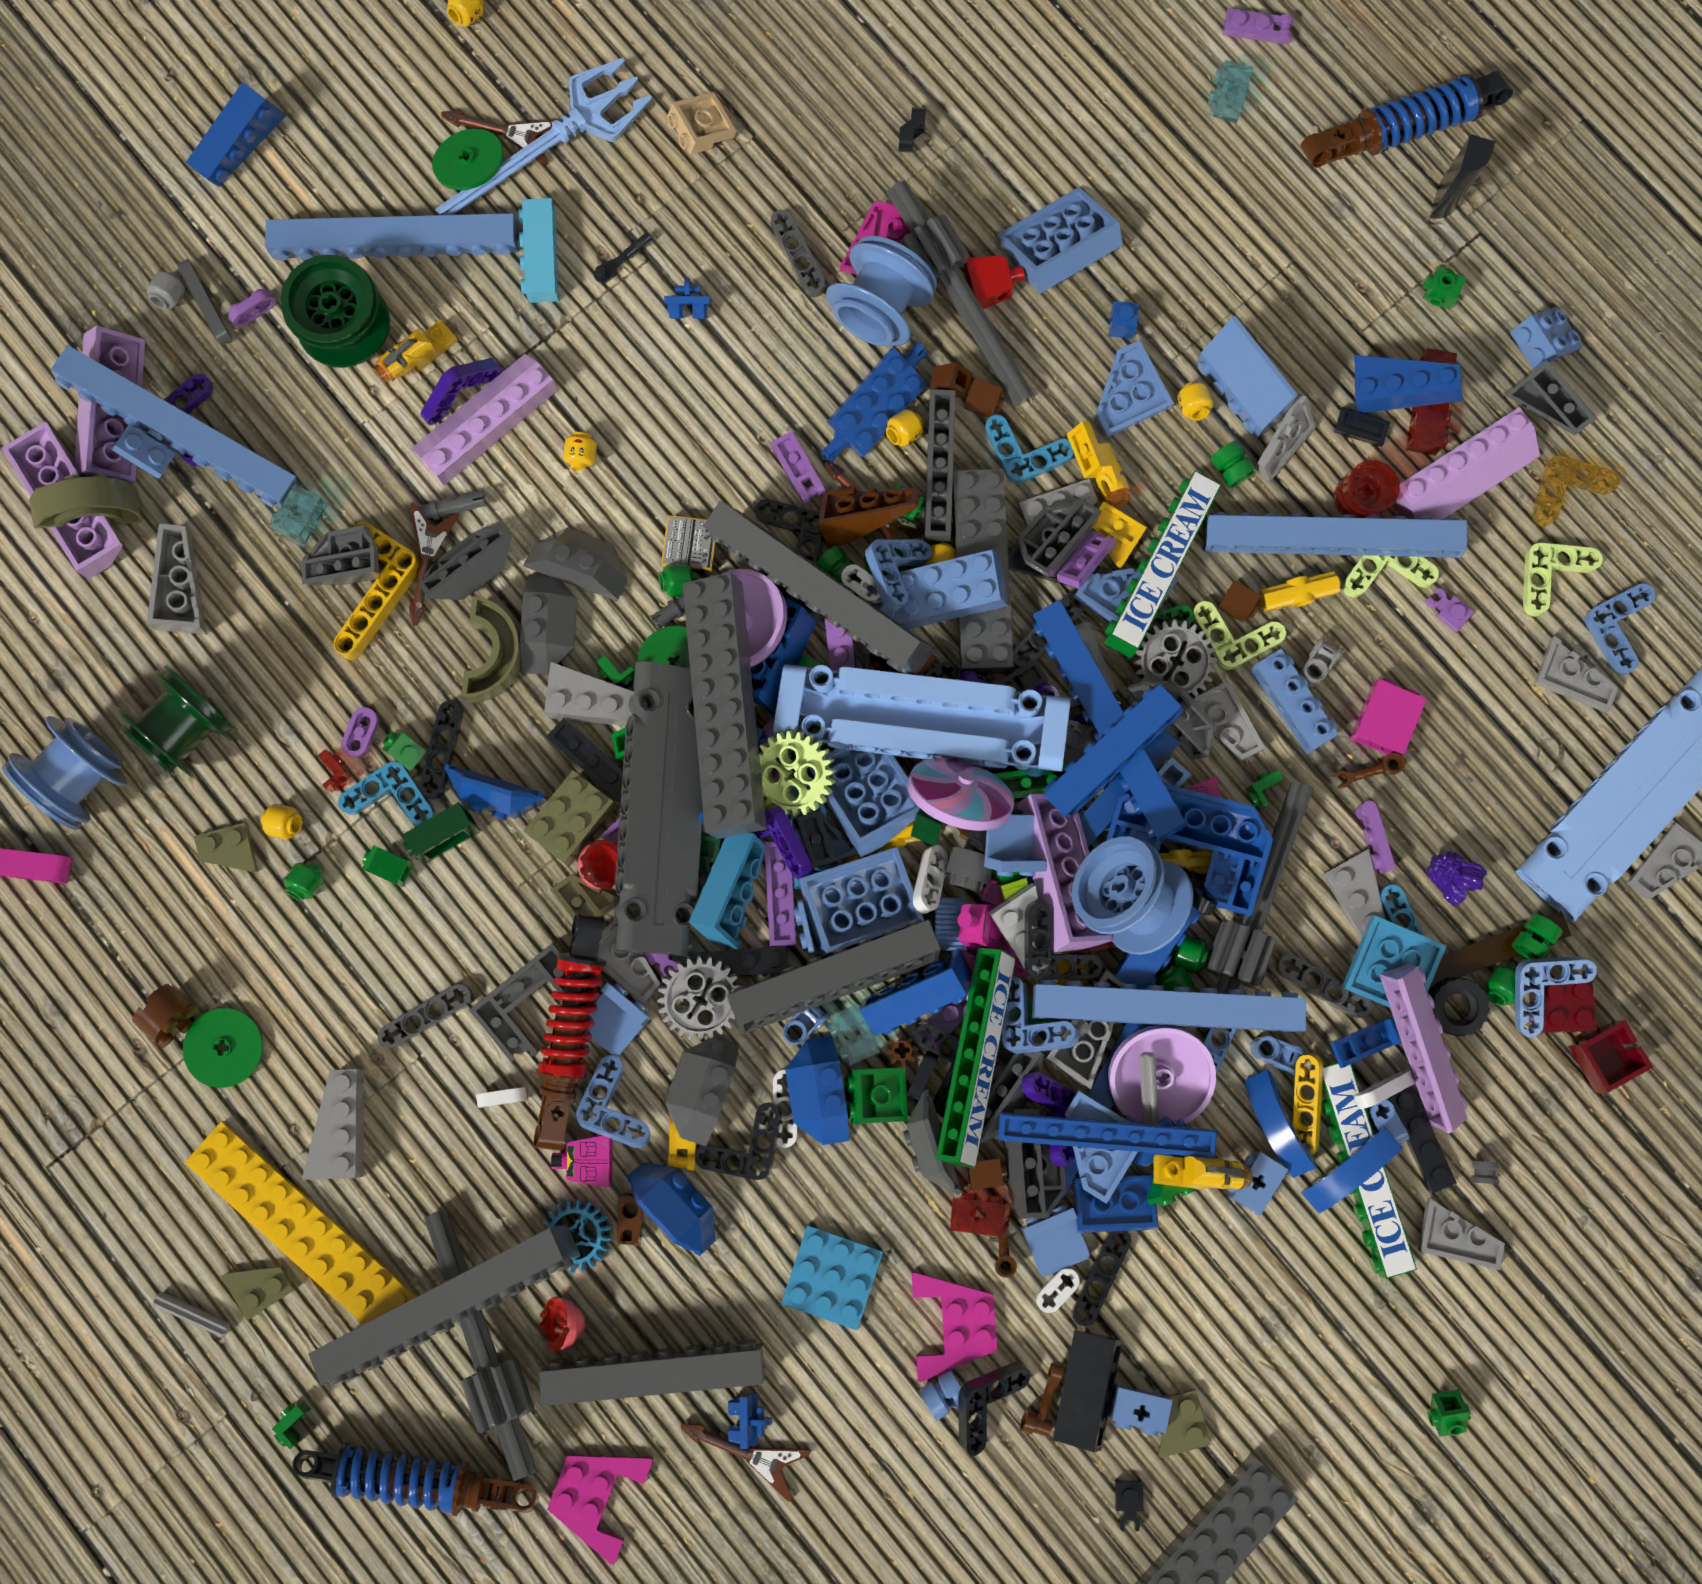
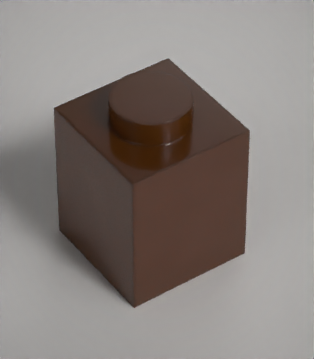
[929,362,972,398]
[964,378,1005,418]
[1217,580,1261,623]
[967,1158,1007,1190]

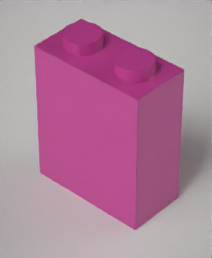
[1349,678,1427,756]

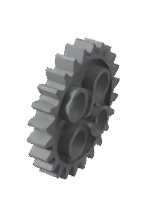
[1132,620,1217,697]
[657,954,741,1041]

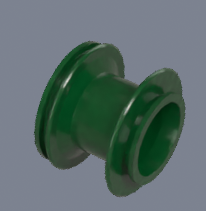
[281,255,390,368]
[117,665,238,778]

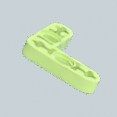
[1523,543,1603,617]
[1343,555,1439,598]
[1193,601,1286,670]

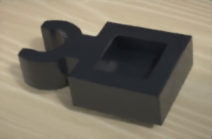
[1114,1480,1144,1532]

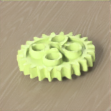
[759,730,836,817]

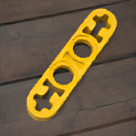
[1293,1053,1323,1155]

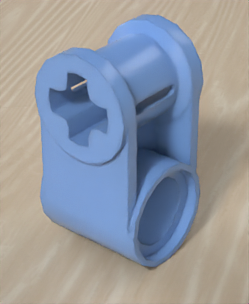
[783,1006,831,1046]
[1250,1036,1305,1075]
[1365,1100,1409,1144]

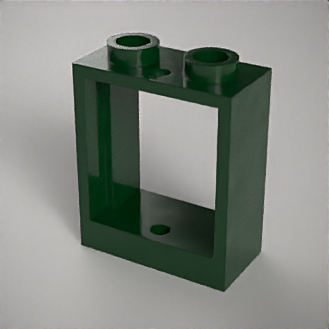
[403,802,481,863]

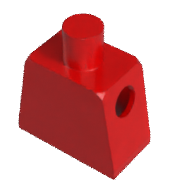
[964,255,1025,309]

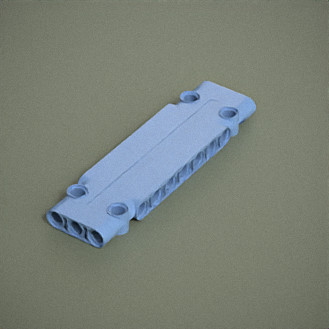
[773,664,1071,772]
[1516,669,1702,922]

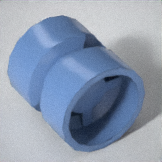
[918,1370,961,1421]

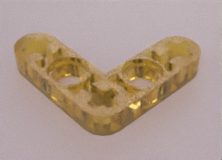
[1532,455,1620,527]

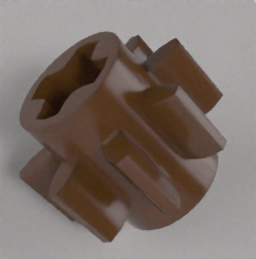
[885,1034,918,1067]

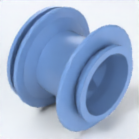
[826,236,937,346]
[2,716,127,830]
[1072,836,1193,955]

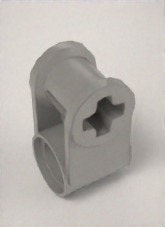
[1299,636,1343,687]

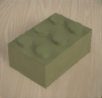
[524,770,617,867]

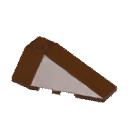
[818,487,919,547]

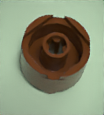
[132,984,198,1048]

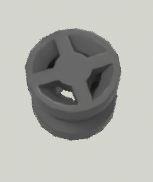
[1471,1161,1499,1185]

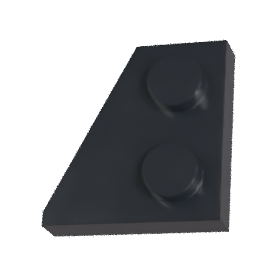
[793,811,858,869]

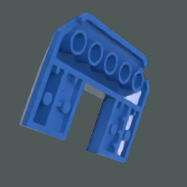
[1106,783,1273,916]

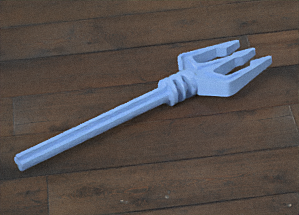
[435,58,652,215]

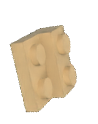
[667,92,737,155]

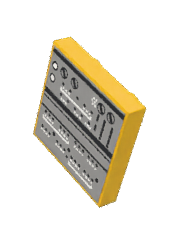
[661,515,716,572]

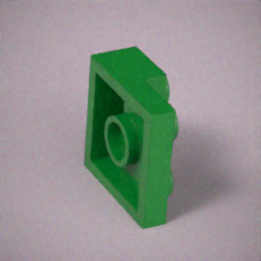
[844,1067,908,1124]

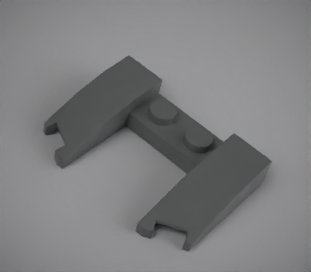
[469,942,567,1061]

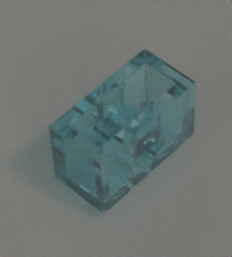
[1207,60,1253,123]
[269,484,327,548]
[827,1003,880,1065]

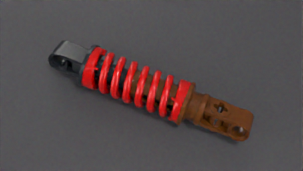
[534,913,607,1151]

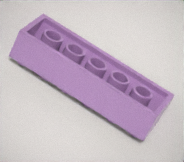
[74,325,145,483]
[411,354,558,486]
[1388,407,1540,520]
[2,421,123,580]
[1016,794,1113,953]
[1379,964,1468,1133]

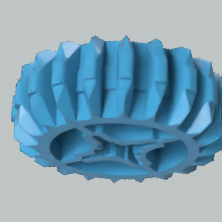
[539,1198,613,1273]

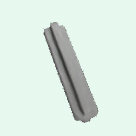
[1139,1052,1159,1125]
[153,1292,231,1337]

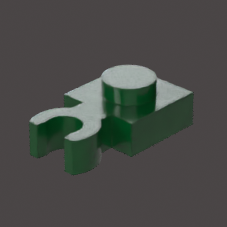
[698,834,723,879]

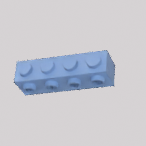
[1251,649,1339,755]

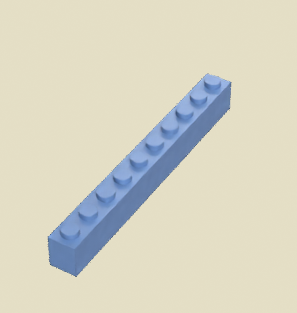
[265,213,518,261]
[50,345,298,509]
[1204,512,1467,558]
[1032,980,1306,1032]

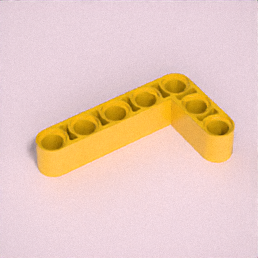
[334,522,420,660]

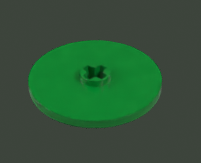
[432,129,504,190]
[637,626,690,668]
[183,1008,264,1088]

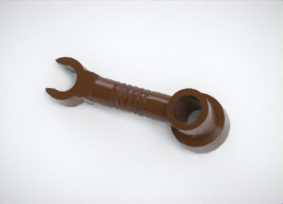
[1333,753,1405,789]
[993,1205,1017,1278]
[1020,1363,1064,1437]

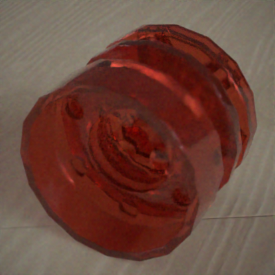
[1334,460,1400,518]

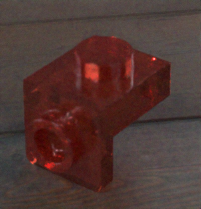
[318,749,352,793]

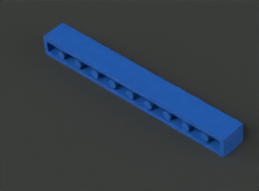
[1032,599,1188,841]

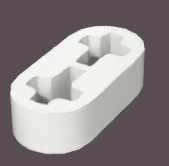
[841,565,882,604]
[476,1087,528,1108]
[1036,1268,1080,1313]

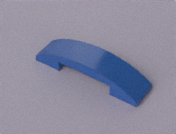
[1330,1017,1402,1068]
[1245,1069,1318,1178]
[1301,1127,1403,1214]

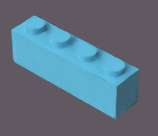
[518,198,559,303]

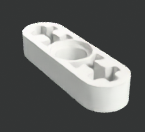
[913,845,948,914]
[773,1070,797,1148]
[1354,1070,1415,1109]

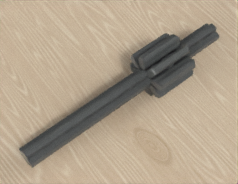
[886,180,1034,407]
[1205,781,1313,1033]
[424,1209,537,1481]

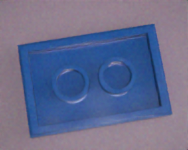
[1073,1174,1159,1233]

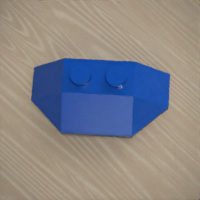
[445,763,549,821]
[785,1036,849,1145]
[627,1162,716,1256]

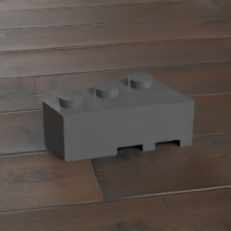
[1503,360,1596,435]

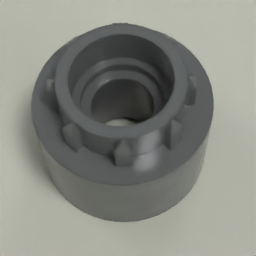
[945,847,993,893]

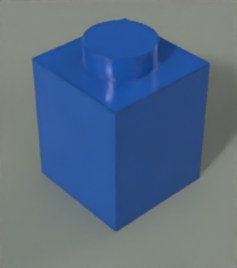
[1108,301,1139,339]

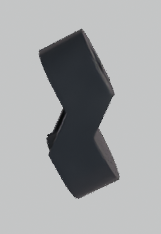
[898,107,926,153]

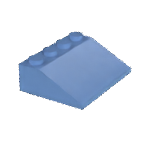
[997,187,1123,294]
[1197,316,1298,439]
[808,748,920,858]
[799,847,924,958]

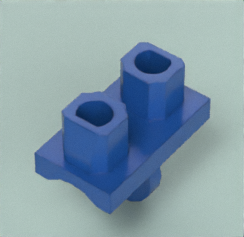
[664,278,711,319]
[728,1393,772,1449]

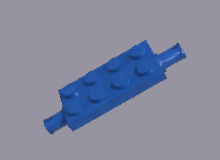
[820,343,928,463]

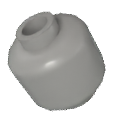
[146,271,185,309]

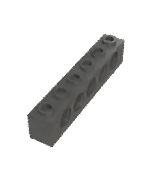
[924,389,956,545]

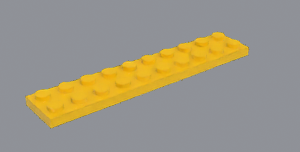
[184,1122,418,1325]

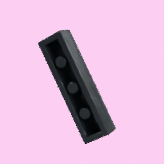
[1429,134,1496,219]
[1053,1330,1123,1452]

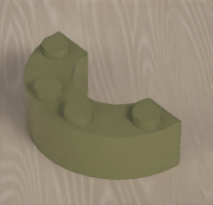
[29,474,142,529]
[461,596,522,703]

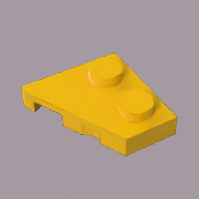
[1093,501,1147,570]

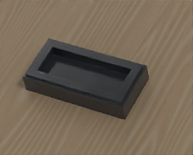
[1334,407,1390,447]

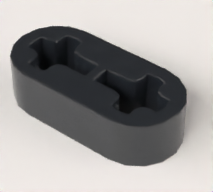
[907,1050,939,1101]

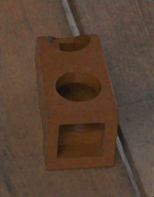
[617,1192,644,1246]

